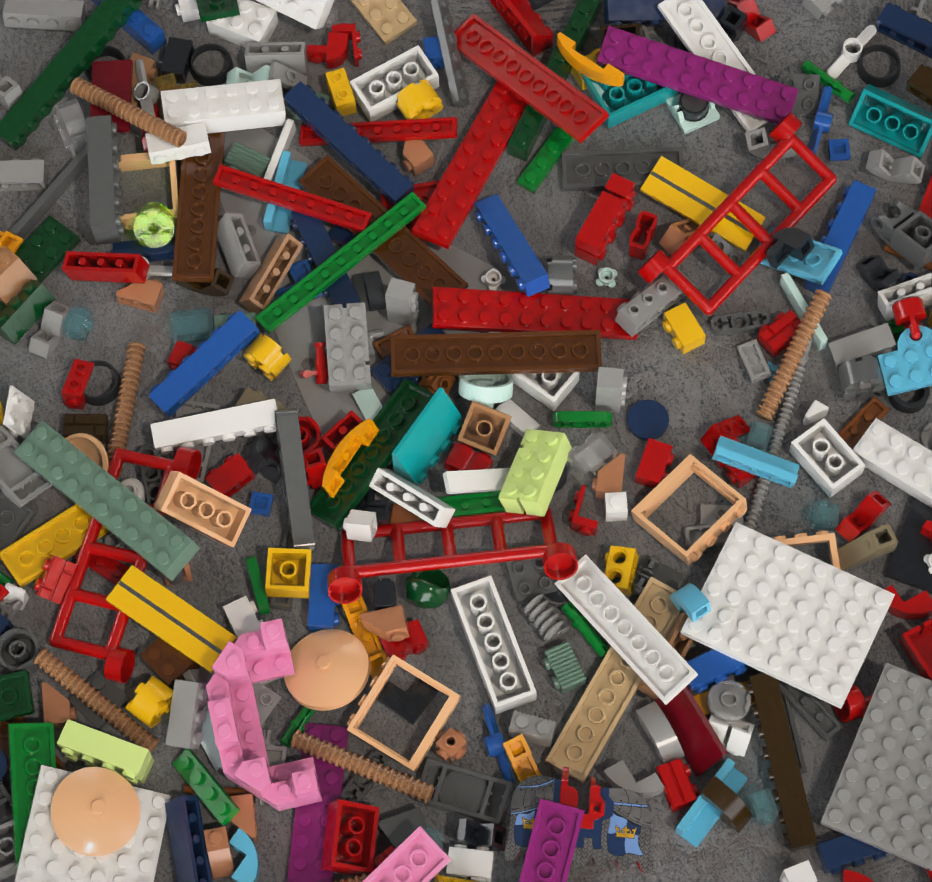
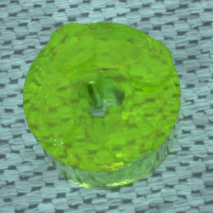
[133,203,176,248]

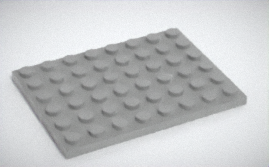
[820,662,932,871]

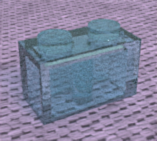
[170,308,215,344]

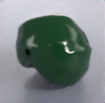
[405,569,451,609]

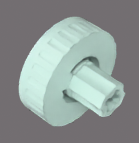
[458,374,514,408]

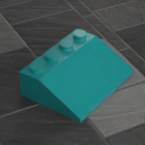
[581,38,679,129]
[392,387,463,486]

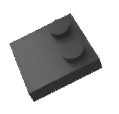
[69,669,130,731]

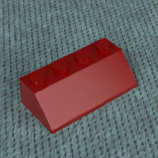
[489,0,554,57]

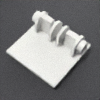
[3,385,35,439]

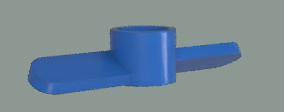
[808,86,833,154]
[482,703,515,783]

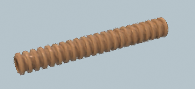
[70,77,187,148]
[755,289,832,422]
[107,342,146,477]
[34,648,159,753]
[290,730,434,804]

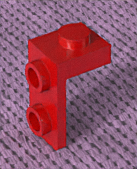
[332,23,362,67]
[61,359,94,410]
[700,415,751,456]
[568,485,598,536]

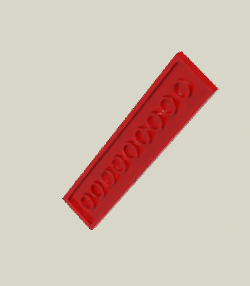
[454,13,609,143]
[412,81,527,250]
[432,287,638,340]

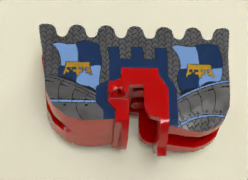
[504,767,654,873]

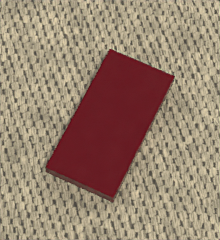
[90,59,133,133]
[653,686,728,777]

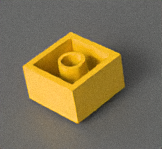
[265,548,312,599]

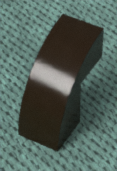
[176,268,235,296]
[701,775,753,833]

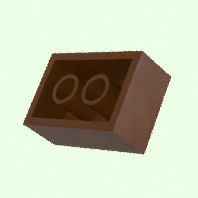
[139,638,200,690]

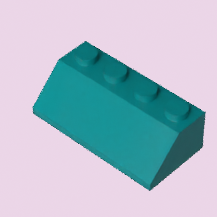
[848,84,932,158]

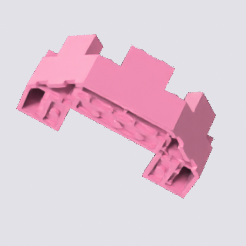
[206,618,322,811]

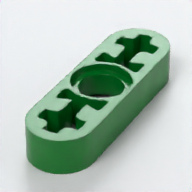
[552,411,613,428]
[245,555,271,616]

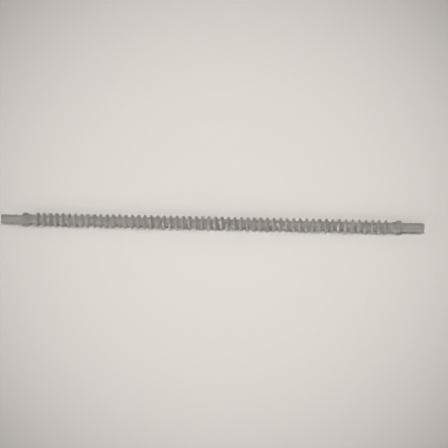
[692,339,813,696]

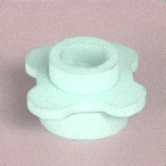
[596,267,618,288]

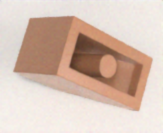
[402,140,435,176]
[659,219,699,255]
[116,279,165,313]
[592,454,625,499]
[360,605,410,642]
[41,682,77,730]
[229,794,258,843]
[204,826,235,880]

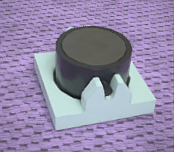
[666,93,720,135]

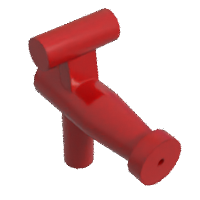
[299,342,329,384]

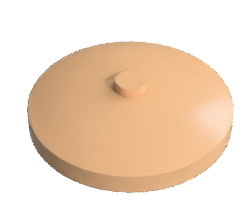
[284,629,371,711]
[50,767,140,856]

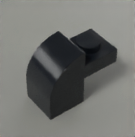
[719,5,748,44]
[766,228,814,269]
[856,255,901,293]
[245,434,282,484]
[457,818,506,851]

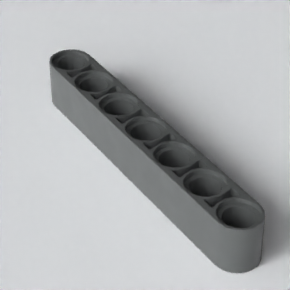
[274,408,315,553]
[139,445,185,585]

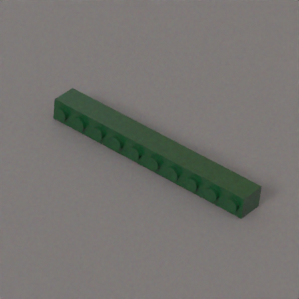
[0,0,143,150]
[508,0,604,162]

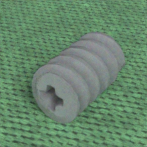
[524,594,569,642]

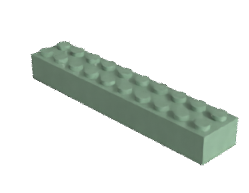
[14,420,200,581]

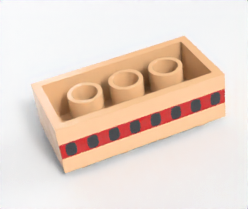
[153,471,252,548]

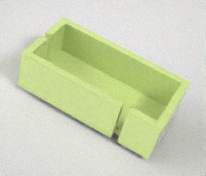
[498,429,572,517]
[57,719,154,785]

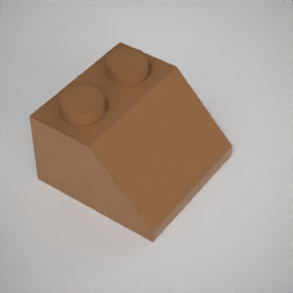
[0,246,37,306]
[457,401,512,456]

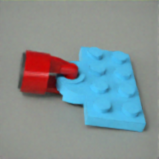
[877,296,932,396]

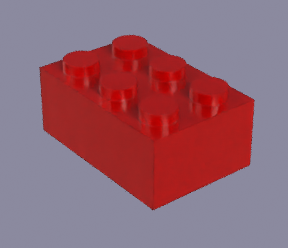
[321,799,380,877]

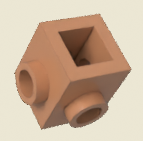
[436,727,467,764]

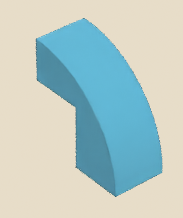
[670,583,711,622]
[229,828,260,882]

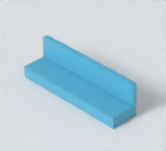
[263,151,307,234]
[712,436,800,489]
[675,758,748,847]

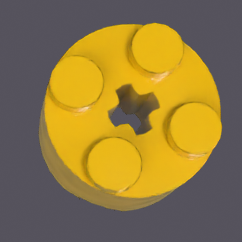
[396,79,444,120]
[243,333,292,382]
[126,676,173,728]

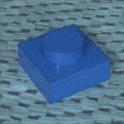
[828,138,851,161]
[249,491,274,517]

